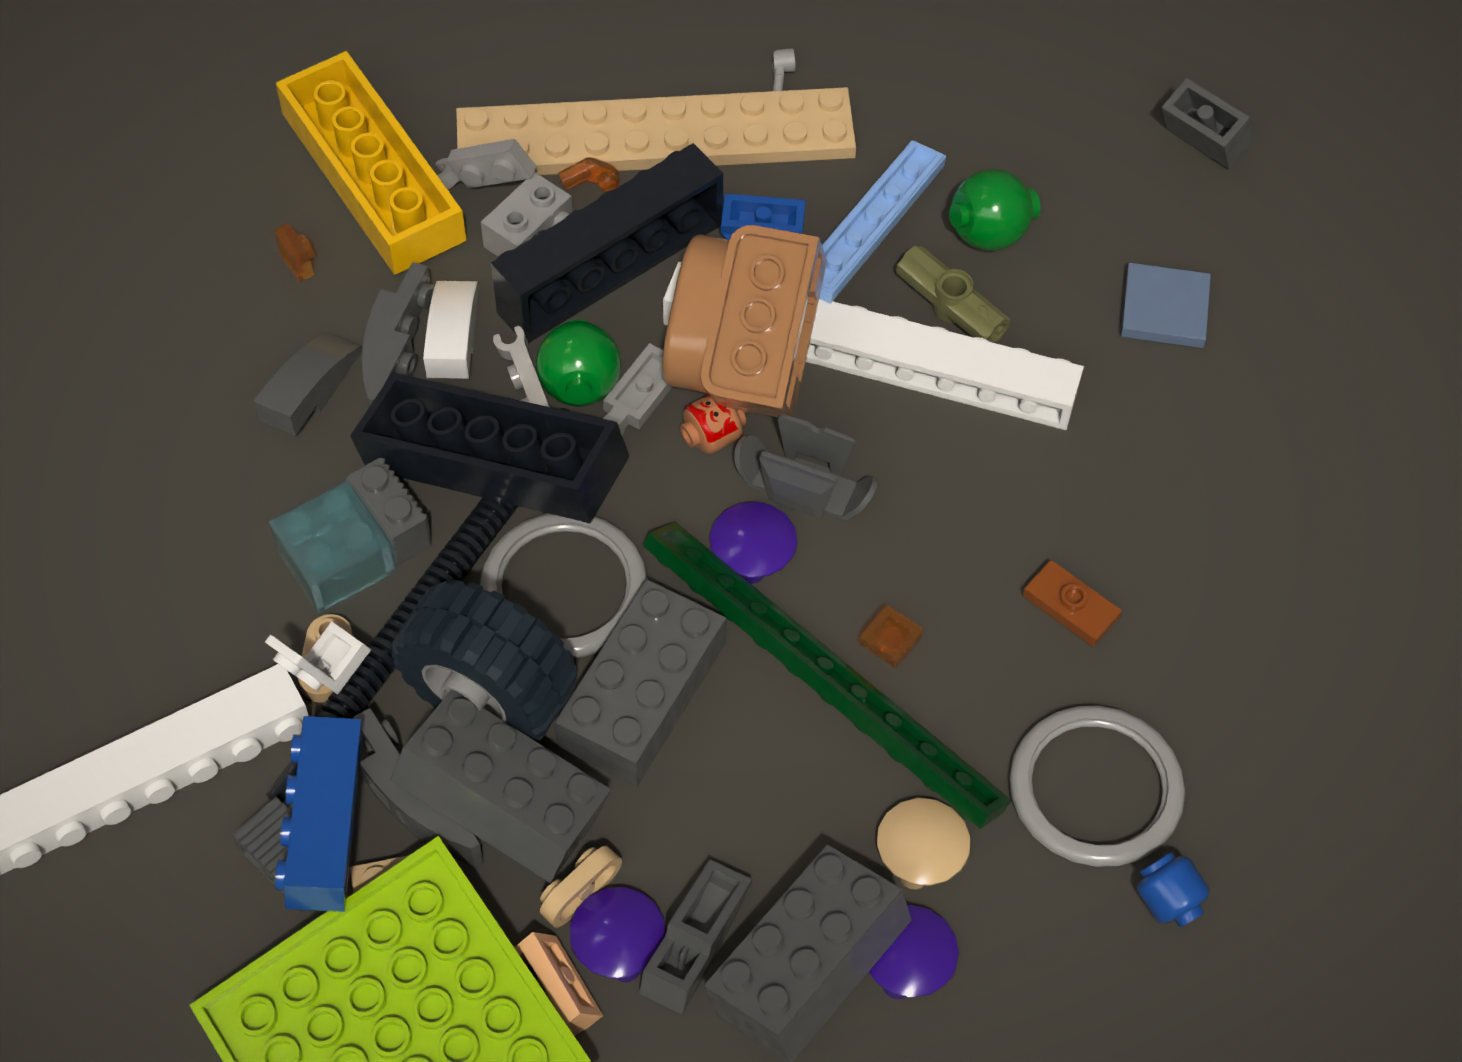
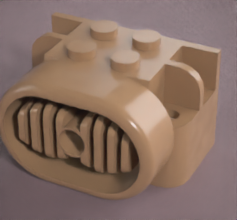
[662,225,827,417]

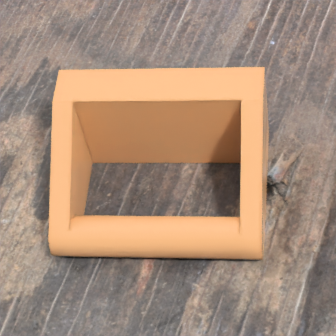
[514,932,603,1036]

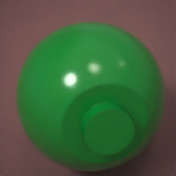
[949,169,1041,251]
[536,319,621,407]

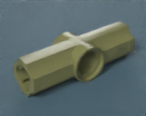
[896,245,1011,343]

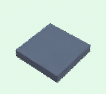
[1120,263,1211,348]

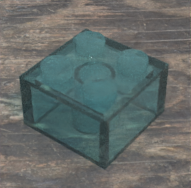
[268,481,396,614]

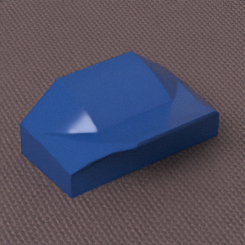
[721,193,806,240]

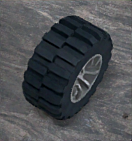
[392,580,577,742]

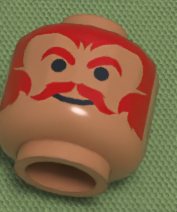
[680,394,746,454]

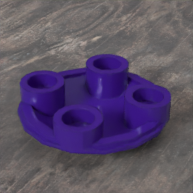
[710,502,797,584]
[570,887,665,982]
[869,905,959,999]

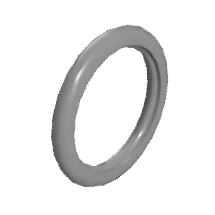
[480,513,648,658]
[1009,706,1186,867]

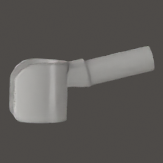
[772,48,796,91]

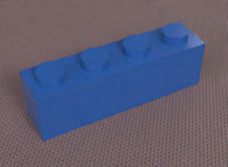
[275,716,362,912]

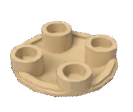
[877,798,970,889]

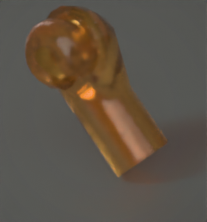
[558,157,620,192]

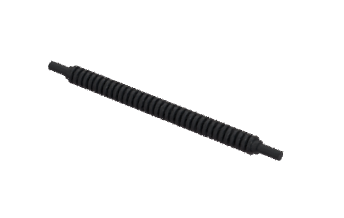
[266,408,569,803]

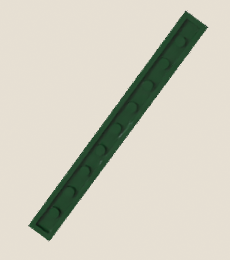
[643,522,1011,829]

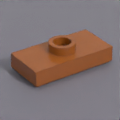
[1023,560,1123,647]

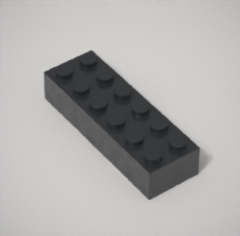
[491,143,724,343]
[350,372,630,524]

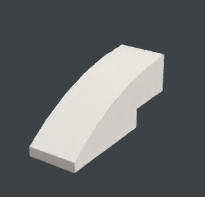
[423,281,478,379]

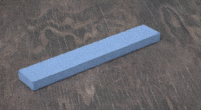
[819,140,947,304]

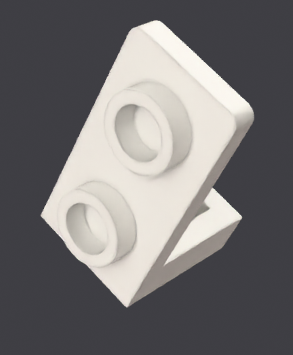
[265,621,371,694]

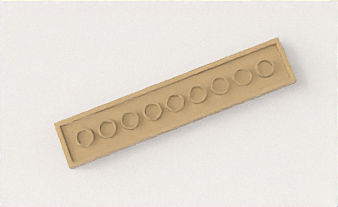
[456,87,856,175]

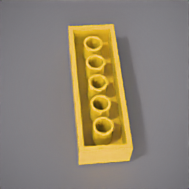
[276,51,467,275]

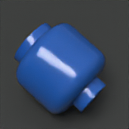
[1137,852,1210,927]

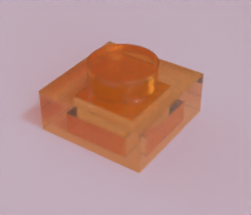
[274,223,315,283]
[859,605,923,668]

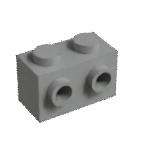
[481,172,573,257]

